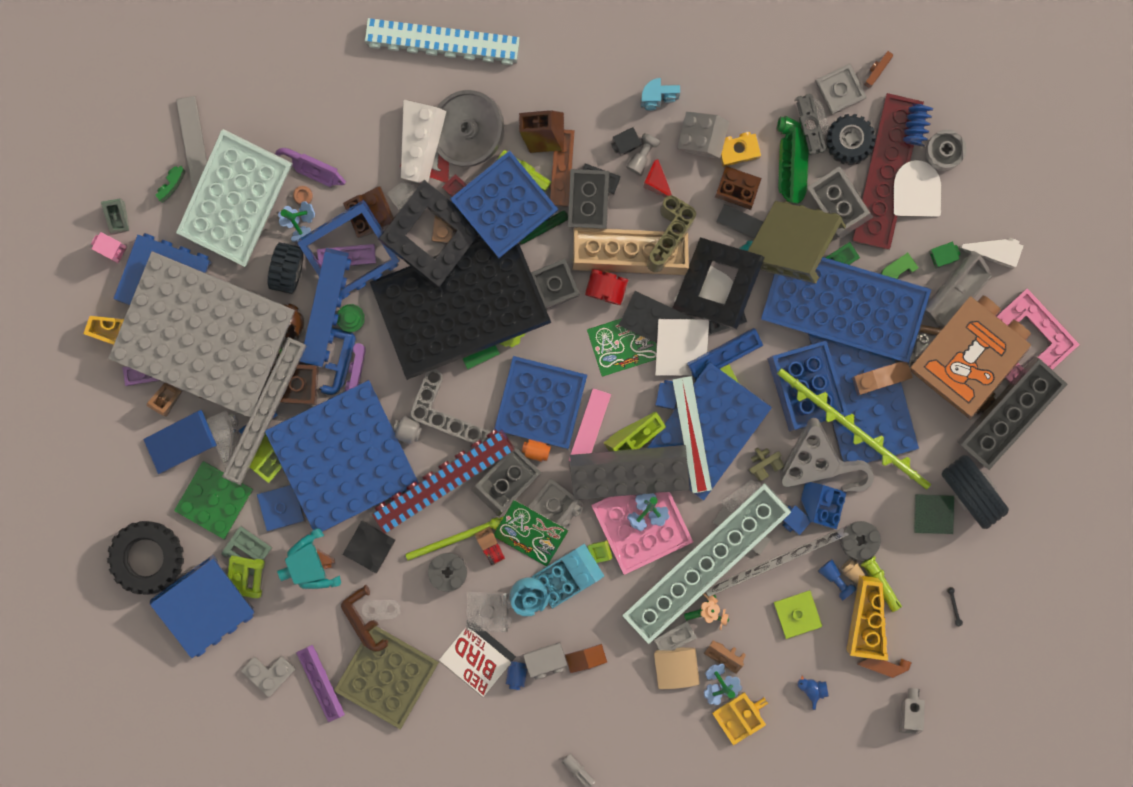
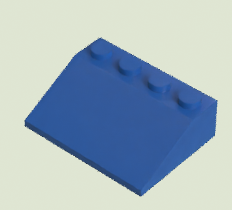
[767,341,848,432]

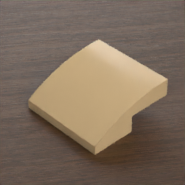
[654,648,700,689]

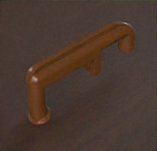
[341,585,388,652]

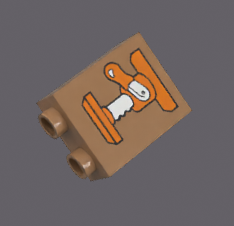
[911,295,1031,420]

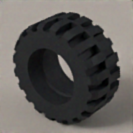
[107,521,184,595]

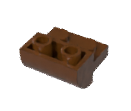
[715,166,762,210]
[343,186,394,238]

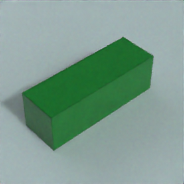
[463,345,500,370]

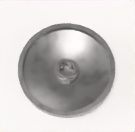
[436,90,504,167]

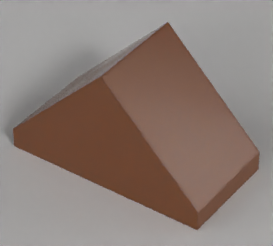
[565,644,607,673]

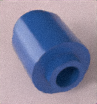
[506,661,527,690]

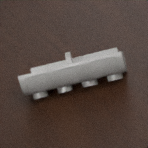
[925,251,992,329]

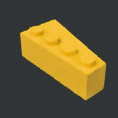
[83,316,124,345]
[846,575,888,661]

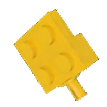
[712,692,768,746]

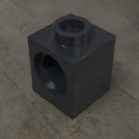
[611,127,642,156]

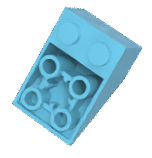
[532,544,604,609]

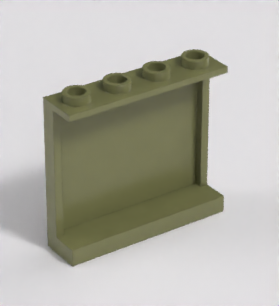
[748,201,846,284]

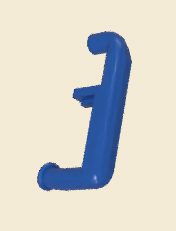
[319,328,356,395]

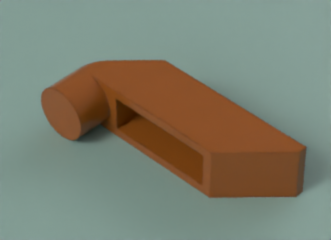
[857,658,912,678]

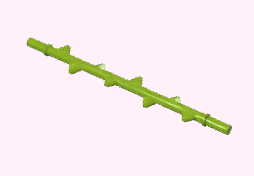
[777,368,931,490]

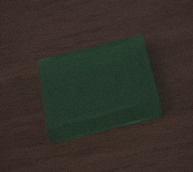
[914,494,954,534]

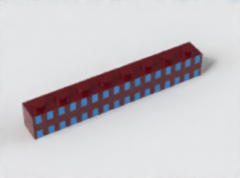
[372,429,515,534]

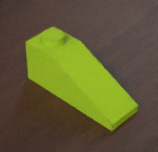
[604,412,666,452]

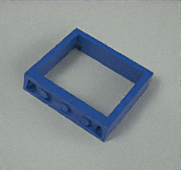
[297,200,400,300]

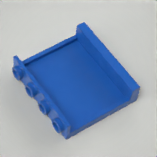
[113,233,212,305]
[150,555,255,658]

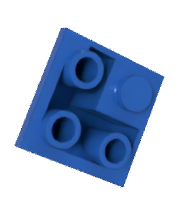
[801,482,847,529]

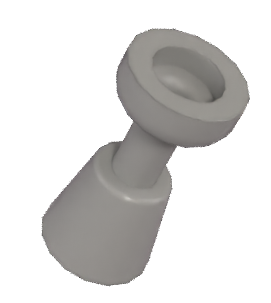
[626,133,660,176]

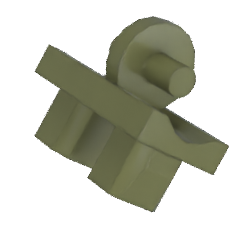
[748,447,784,481]

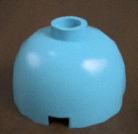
[509,577,549,616]

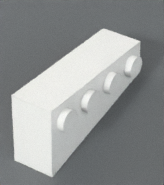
[401,100,447,183]

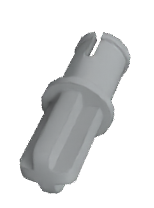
[562,753,595,787]

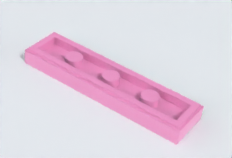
[569,388,611,461]

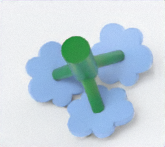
[278,201,315,242]
[627,493,670,531]
[704,664,742,705]

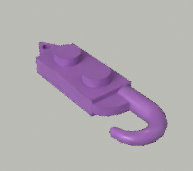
[275,148,346,187]

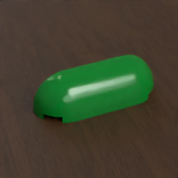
[778,126,809,203]

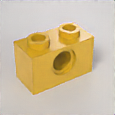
[720,132,761,167]

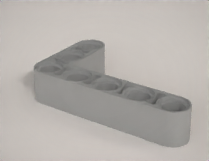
[411,369,491,443]

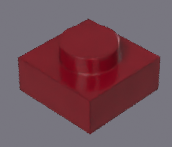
[442,174,467,197]

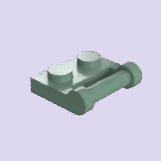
[221,526,273,576]

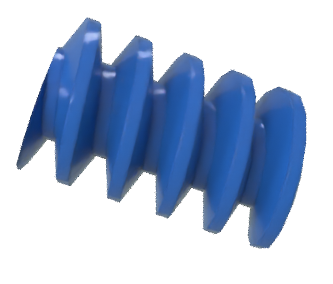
[903,104,933,146]

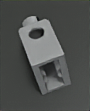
[899,688,925,734]

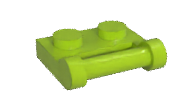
[228,555,265,598]

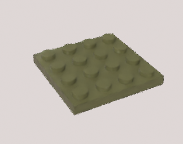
[334,626,439,730]

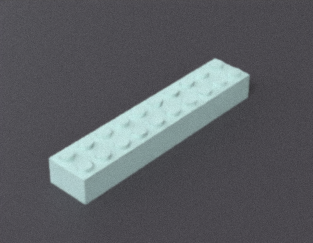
[622,483,791,644]

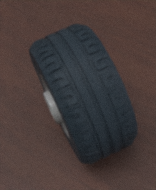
[941,455,1009,529]

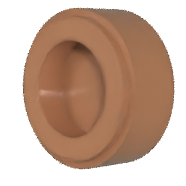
[293,186,313,205]

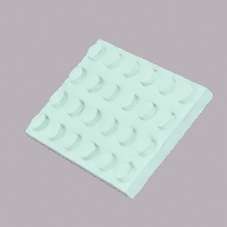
[176,129,293,267]

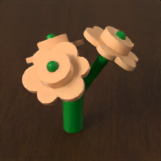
[684,593,729,630]

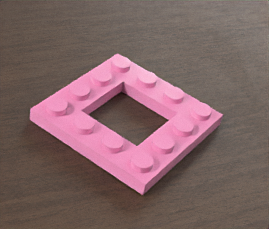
[996,288,1080,383]

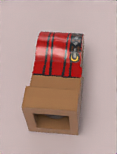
[475,526,505,566]

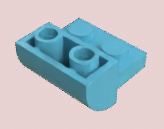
[641,78,680,110]

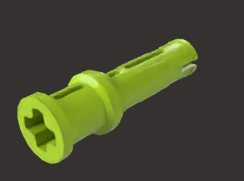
[860,555,902,612]

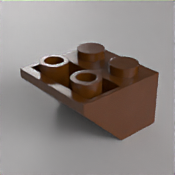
[519,110,564,153]

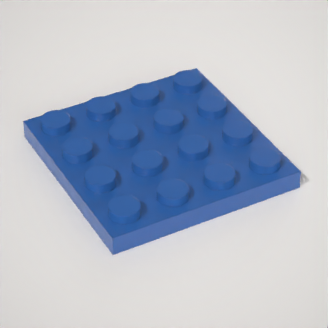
[450,150,559,258]
[494,356,587,449]

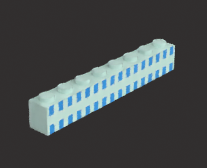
[365,18,520,65]

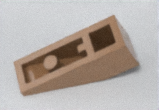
[852,361,913,396]

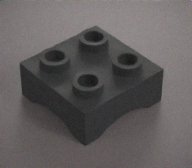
[342,521,395,573]

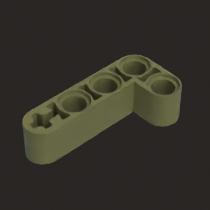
[647,196,696,272]

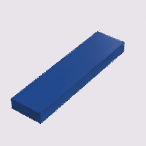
[687,328,763,381]

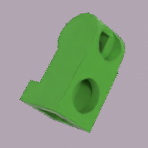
[881,252,919,279]

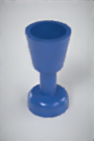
[818,559,857,601]

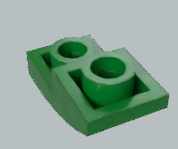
[155,166,186,203]

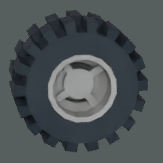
[826,114,876,165]
[267,242,304,294]

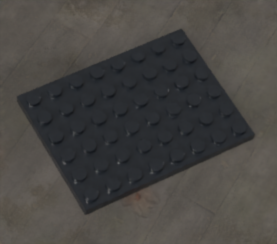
[370,238,551,380]

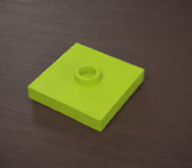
[773,590,822,639]

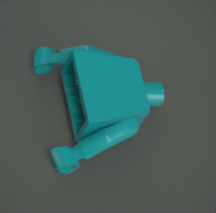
[277,528,341,589]

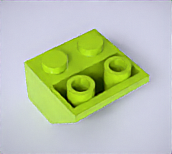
[250,434,282,483]

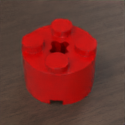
[585,269,629,305]

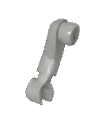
[900,333,929,368]

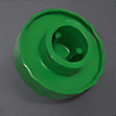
[337,304,365,332]

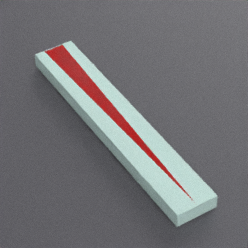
[673,376,712,493]

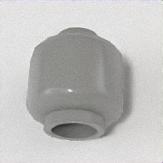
[393,416,422,444]

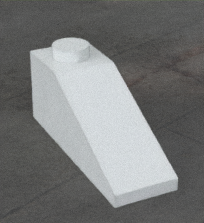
[959,238,1023,269]

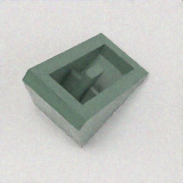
[101,198,129,234]

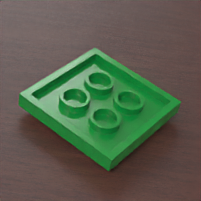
[174,461,254,539]

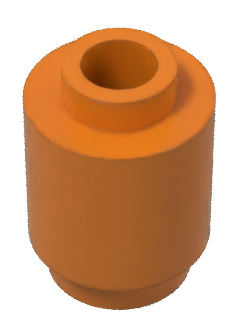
[522,439,551,462]

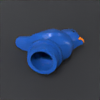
[797,676,829,710]

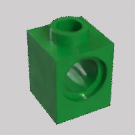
[929,241,961,269]

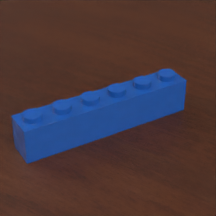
[300,248,351,367]

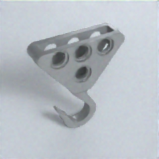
[780,418,874,492]

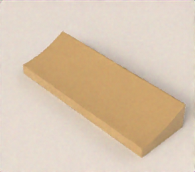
[572,227,689,275]

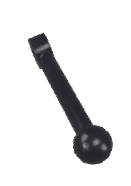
[947,587,963,627]

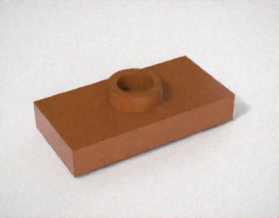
[864,51,893,88]

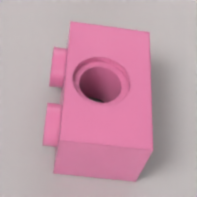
[91,232,127,263]

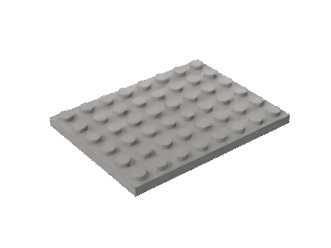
[108,251,295,417]

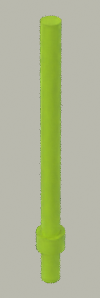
[405,516,504,561]

